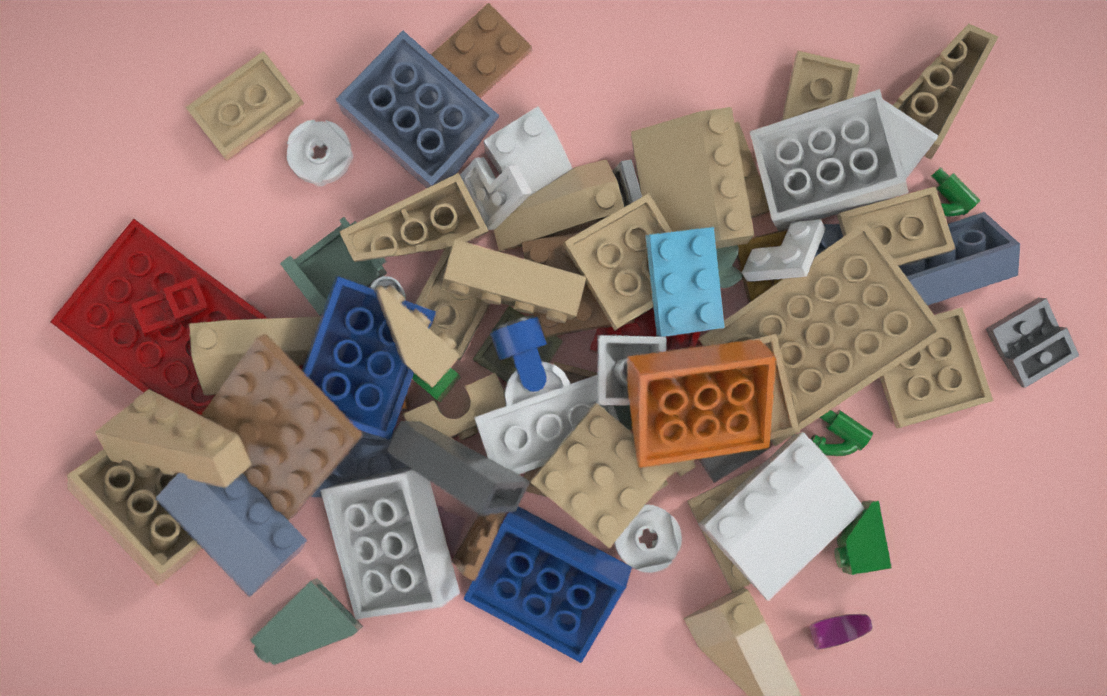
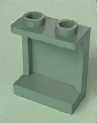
[280,217,387,316]

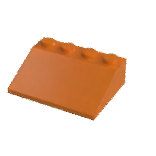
[627,339,776,468]

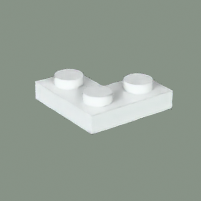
[460,157,532,230]
[742,219,826,282]

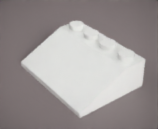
[749,89,909,231]
[698,432,865,601]
[320,467,460,619]

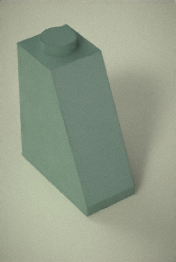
[250,578,363,666]

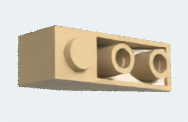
[374,285,460,387]

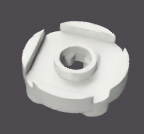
[286,120,353,187]
[614,505,682,573]

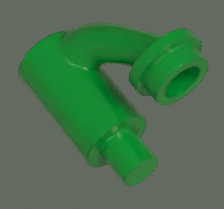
[931,167,981,217]
[810,410,873,456]

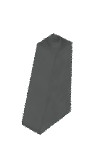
[387,421,530,515]

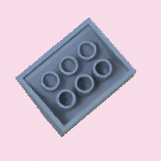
[335,30,499,188]

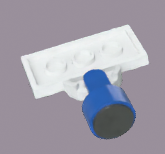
[474,315,619,474]

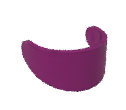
[809,614,873,650]

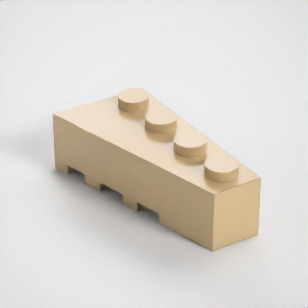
[893,23,999,160]
[440,239,586,323]
[95,390,252,488]

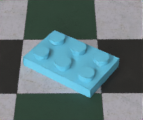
[645,227,725,337]

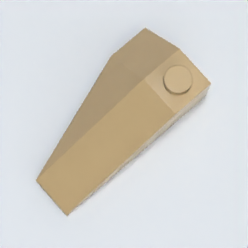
[493,159,624,252]
[339,173,489,262]
[190,316,321,395]
[683,588,802,696]

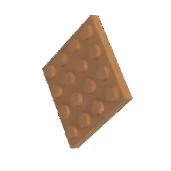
[201,334,363,521]

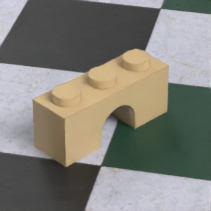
[403,373,506,441]

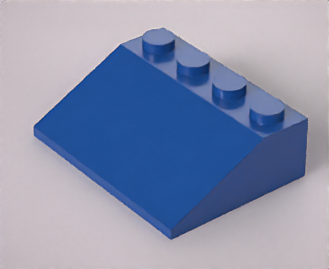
[301,276,436,440]
[463,506,632,664]

